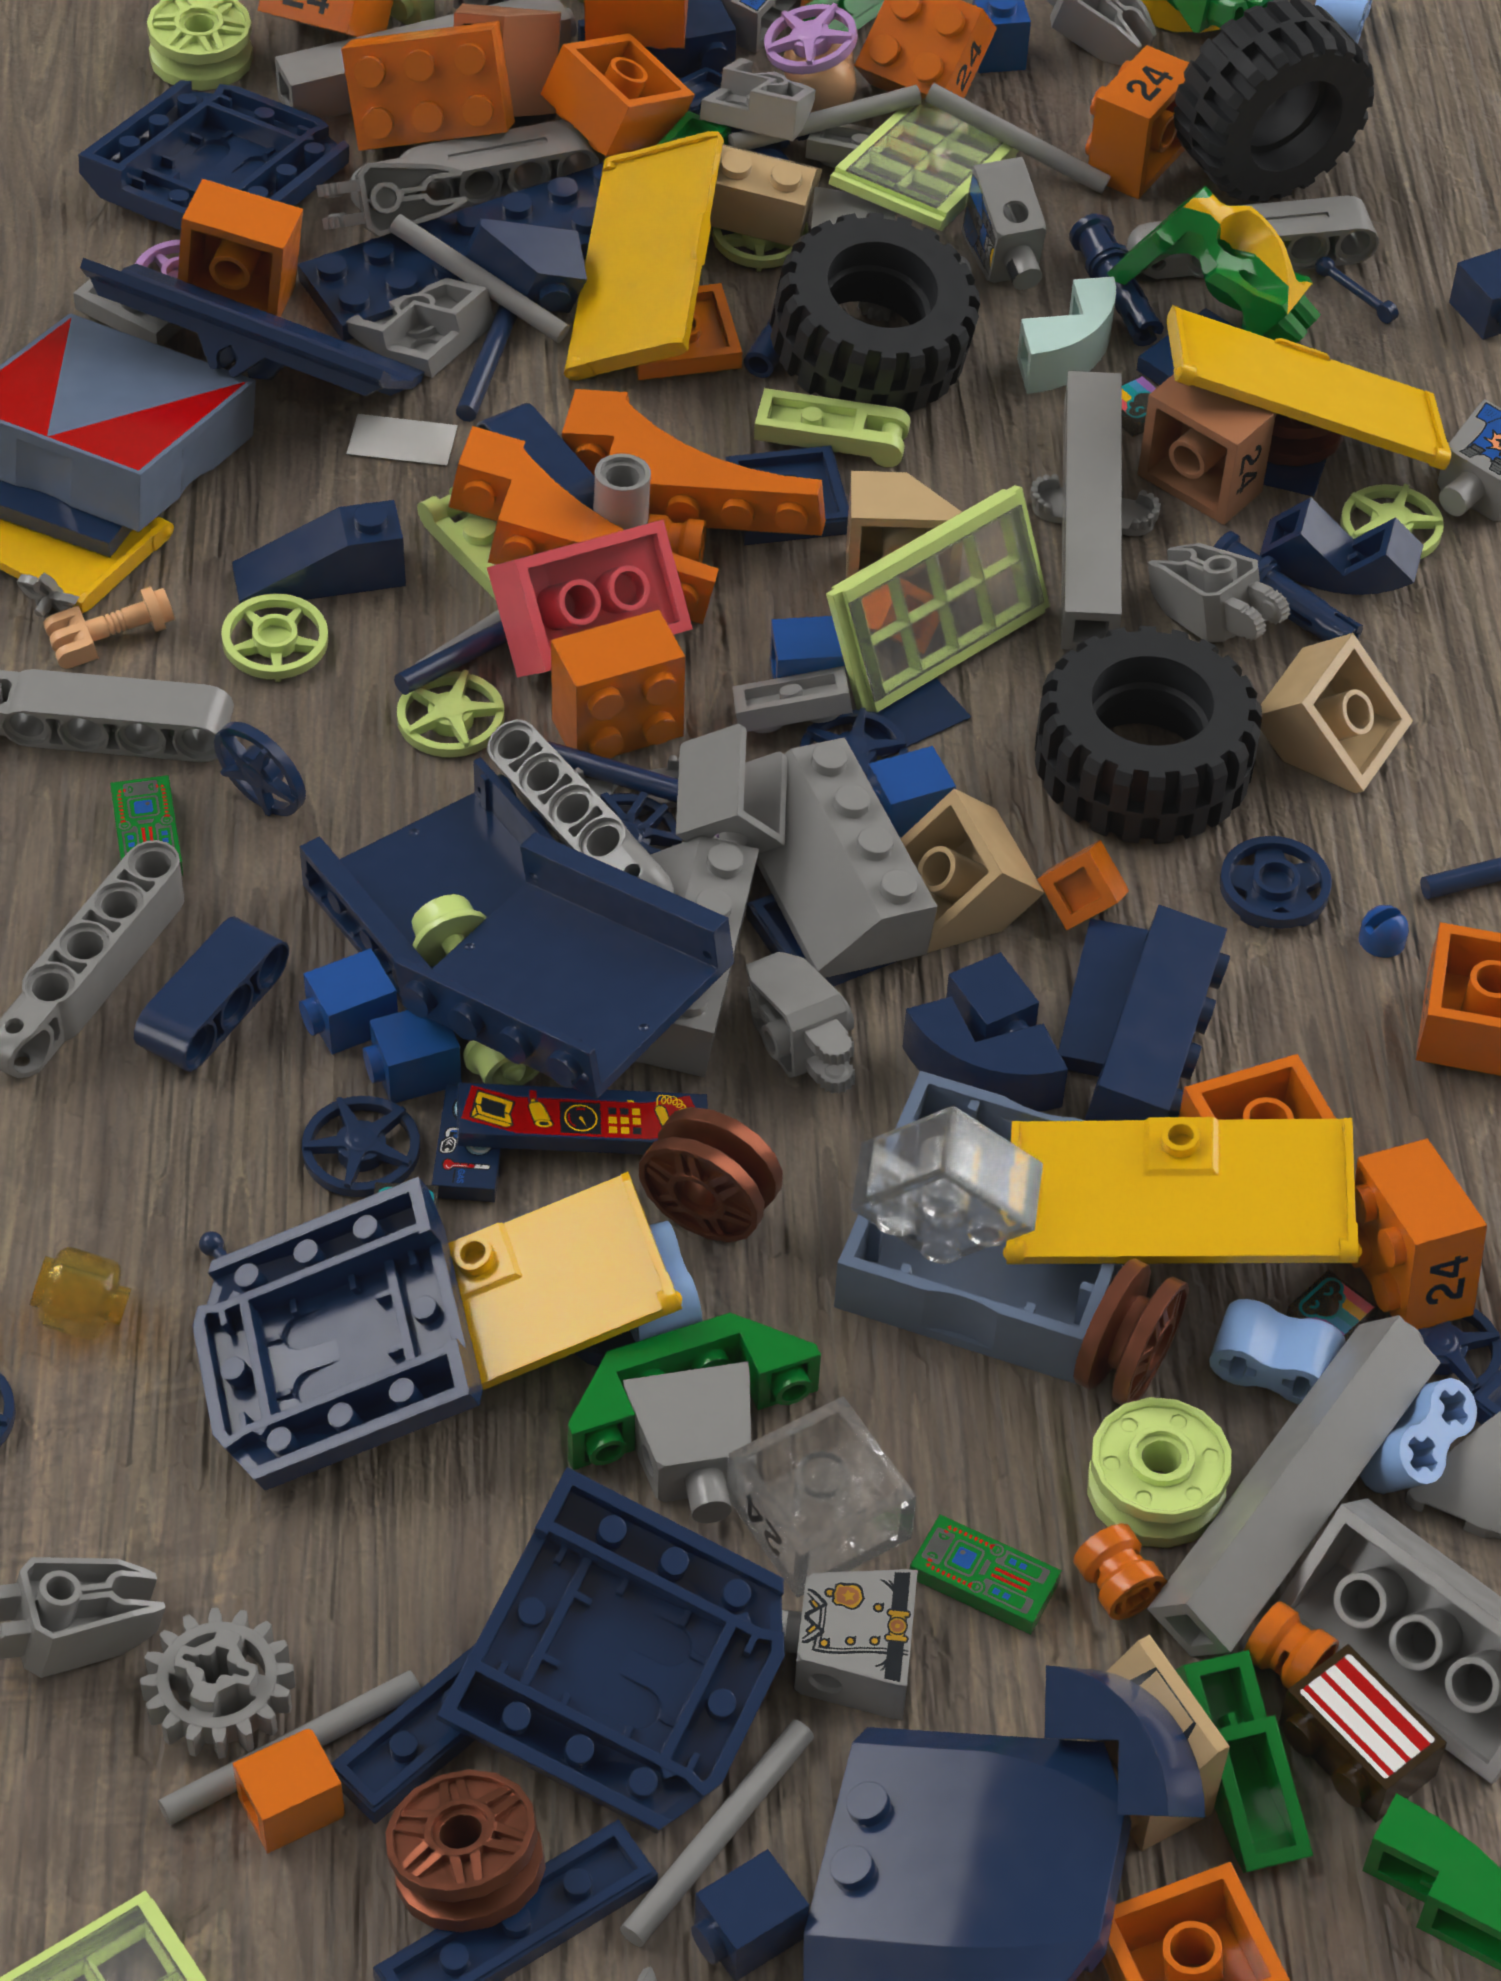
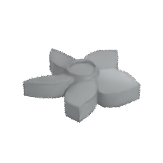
[17,572,79,618]

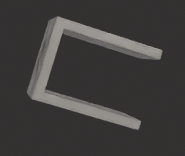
[676,724,788,854]

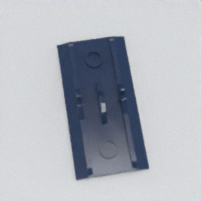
[80,257,425,396]

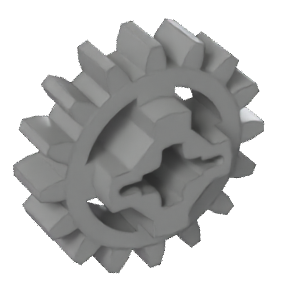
[140,1608,296,1759]

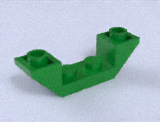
[568,1312,821,1470]

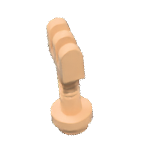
[43,586,175,669]

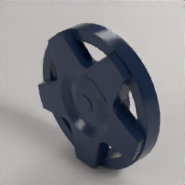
[1219,836,1332,929]

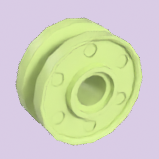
[147,0,253,91]
[1087,1397,1232,1548]

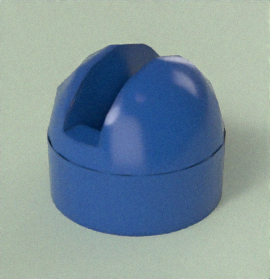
[1358,905,1409,958]

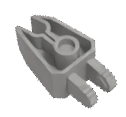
[1046,0,1157,66]
[316,163,467,236]
[1148,543,1291,643]
[746,952,855,1094]
[0,1557,165,1678]

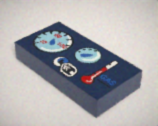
[431,1084,503,1202]

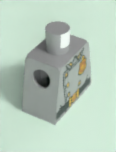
[782,1569,918,1720]

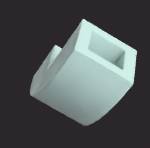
[1017,276,1116,394]

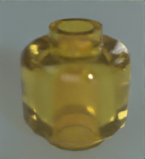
[29,1247,131,1340]

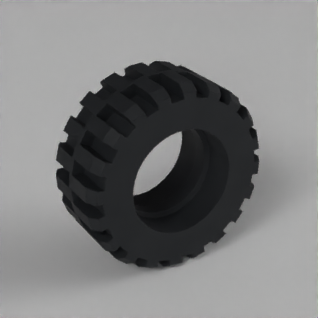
[1174,0,1374,202]
[770,212,980,413]
[1034,626,1262,844]

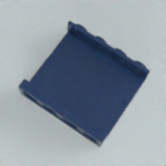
[299,757,555,1010]
[394,832,734,1099]

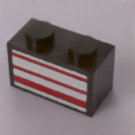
[1279,1644,1447,1823]

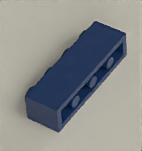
[1084,905,1230,1121]

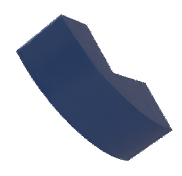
[1260,497,1424,595]
[902,996,1068,1112]
[1044,1665,1205,1818]

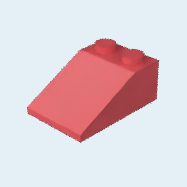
[487,520,693,678]

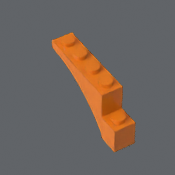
[562,389,826,536]
[449,426,719,624]

